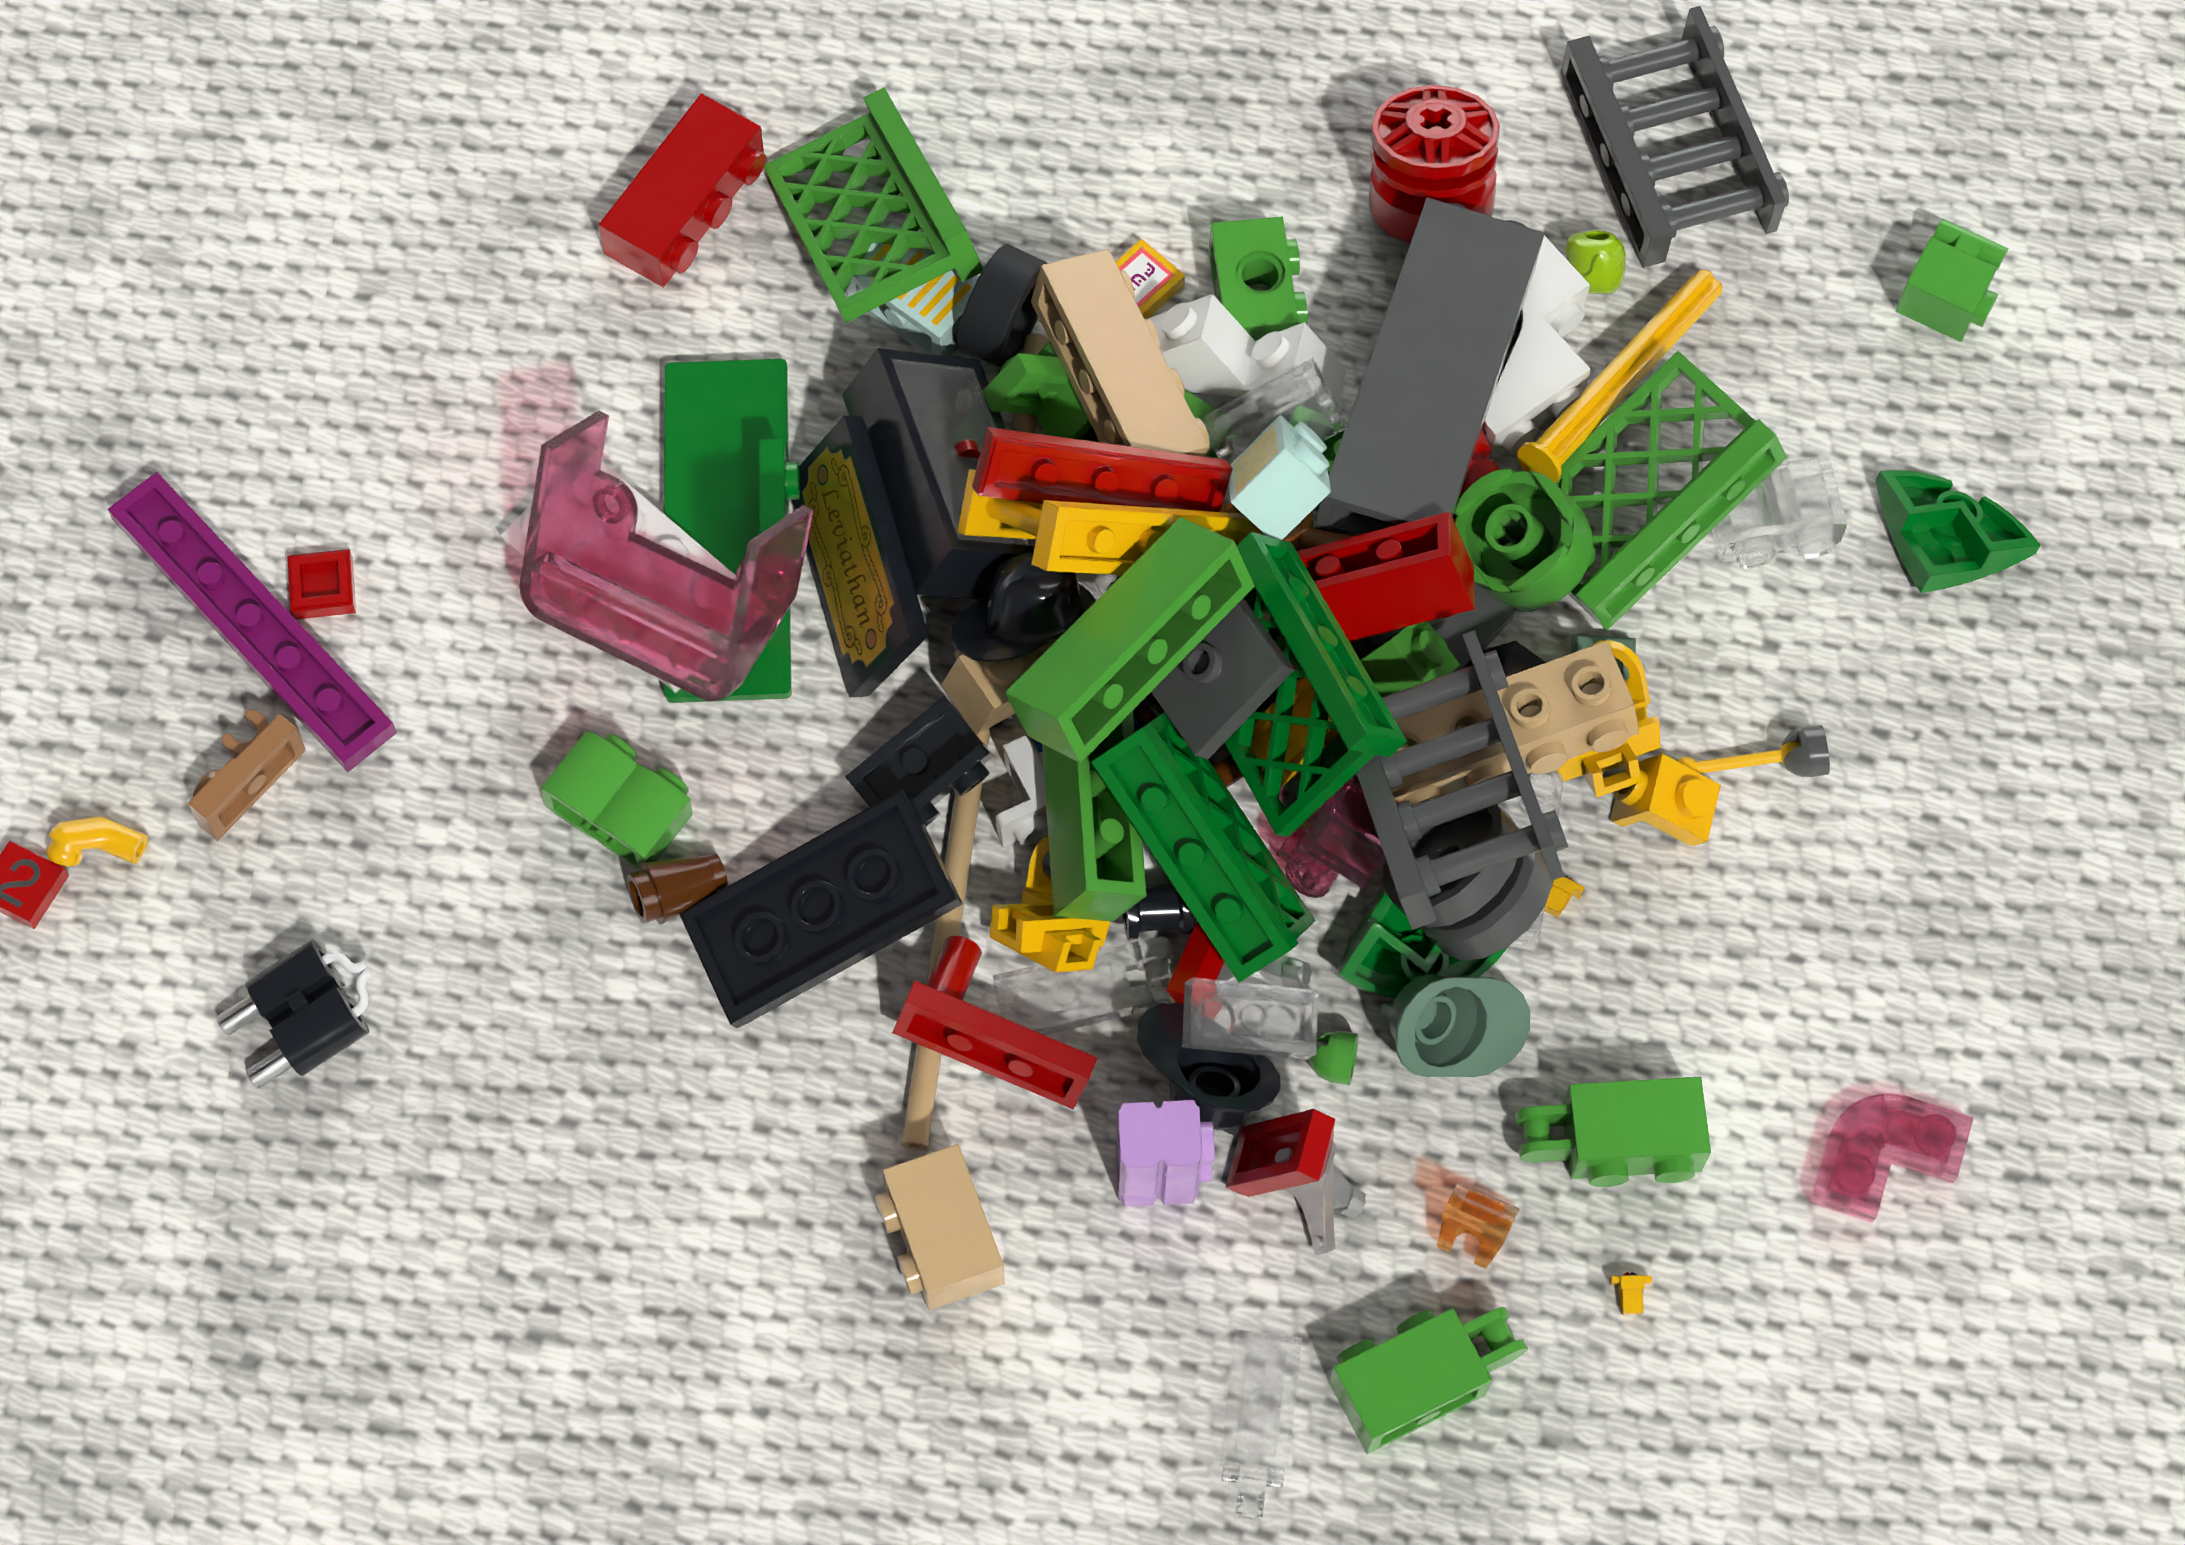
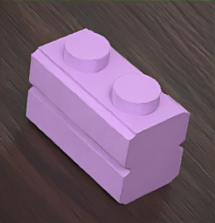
[1116,1100,1215,1207]

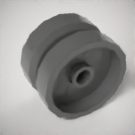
[1383,804,1553,961]

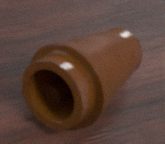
[627,852,728,925]

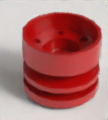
[1369,85,1500,244]

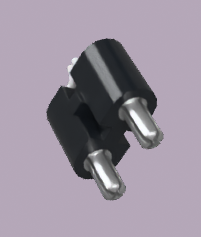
[217,939,373,1089]

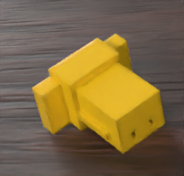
[1543,875,1585,918]
[1609,1272,1652,1315]

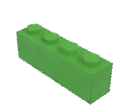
[1005,517,1255,763]
[1042,711,1147,922]

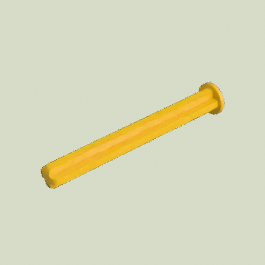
[1517,269,1723,483]

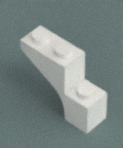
[1483,235,1591,460]
[1149,294,1346,422]

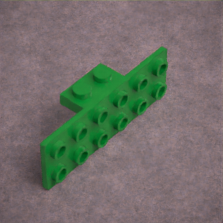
[664,359,801,703]

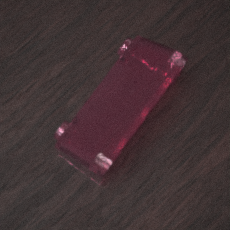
[519,411,814,701]

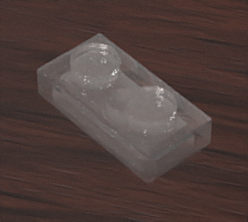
[1182,978,1318,1060]

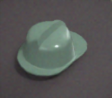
[1381,974,1530,1077]

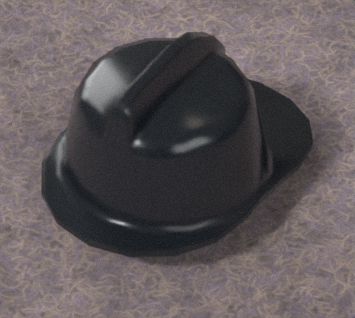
[951,553,1096,663]
[1137,1003,1281,1135]

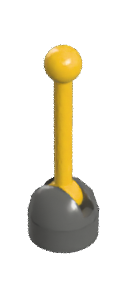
[1676,725,1830,777]

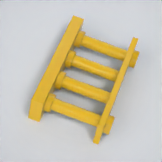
[957,469,1260,575]

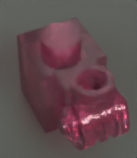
[1276,775,1400,898]

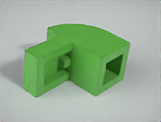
[982,342,1100,442]

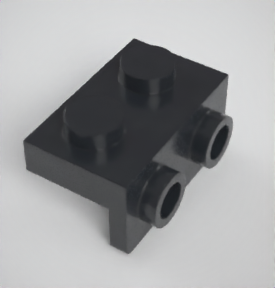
[845,696,994,827]

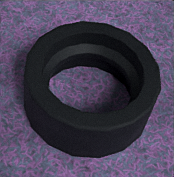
[957,244,1048,368]

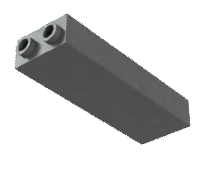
[1315,198,1545,536]

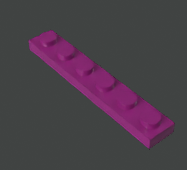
[107,472,397,773]

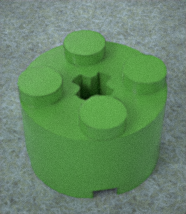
[1454,469,1595,612]

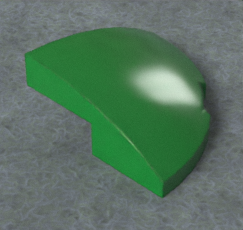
[1876,470,2041,593]
[1335,886,1509,999]

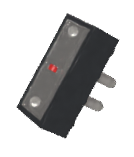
[842,348,1036,600]

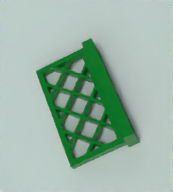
[1225,532,1407,837]
[1091,712,1316,983]

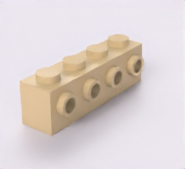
[1031,249,1210,457]
[1392,641,1639,806]

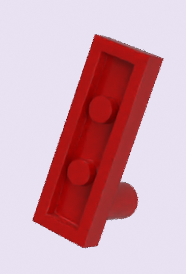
[892,935,1097,1109]

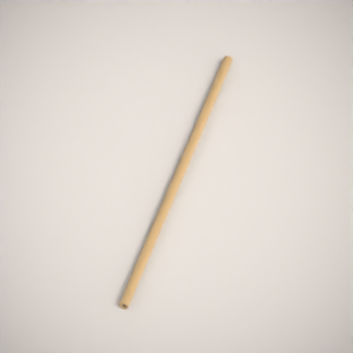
[901,334,1049,1150]

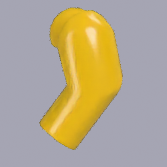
[46,816,148,867]

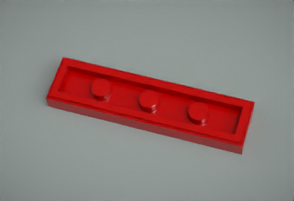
[972,427,1233,512]

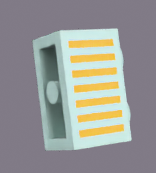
[847,221,979,357]
[1229,415,1331,540]

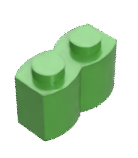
[540,730,693,869]

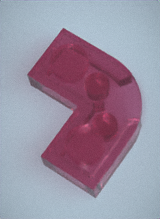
[1808,1093,1974,1223]

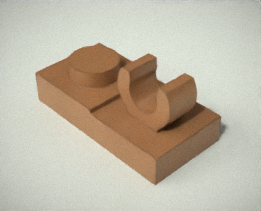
[188,709,306,841]

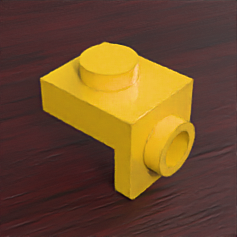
[1610,753,1721,846]

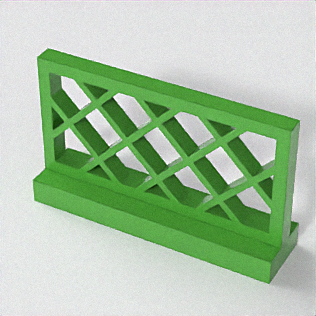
[764,87,983,323]
[1519,351,1787,631]

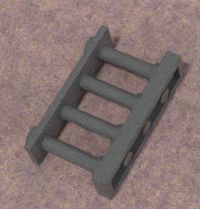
[1561,6,1789,268]
[1357,630,1568,930]

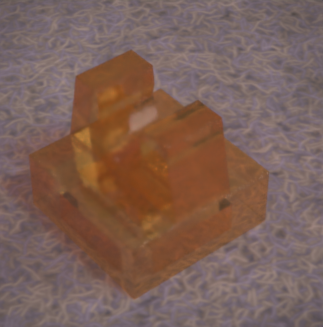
[1437,1182,1520,1269]

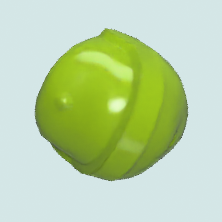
[1565,230,1626,294]

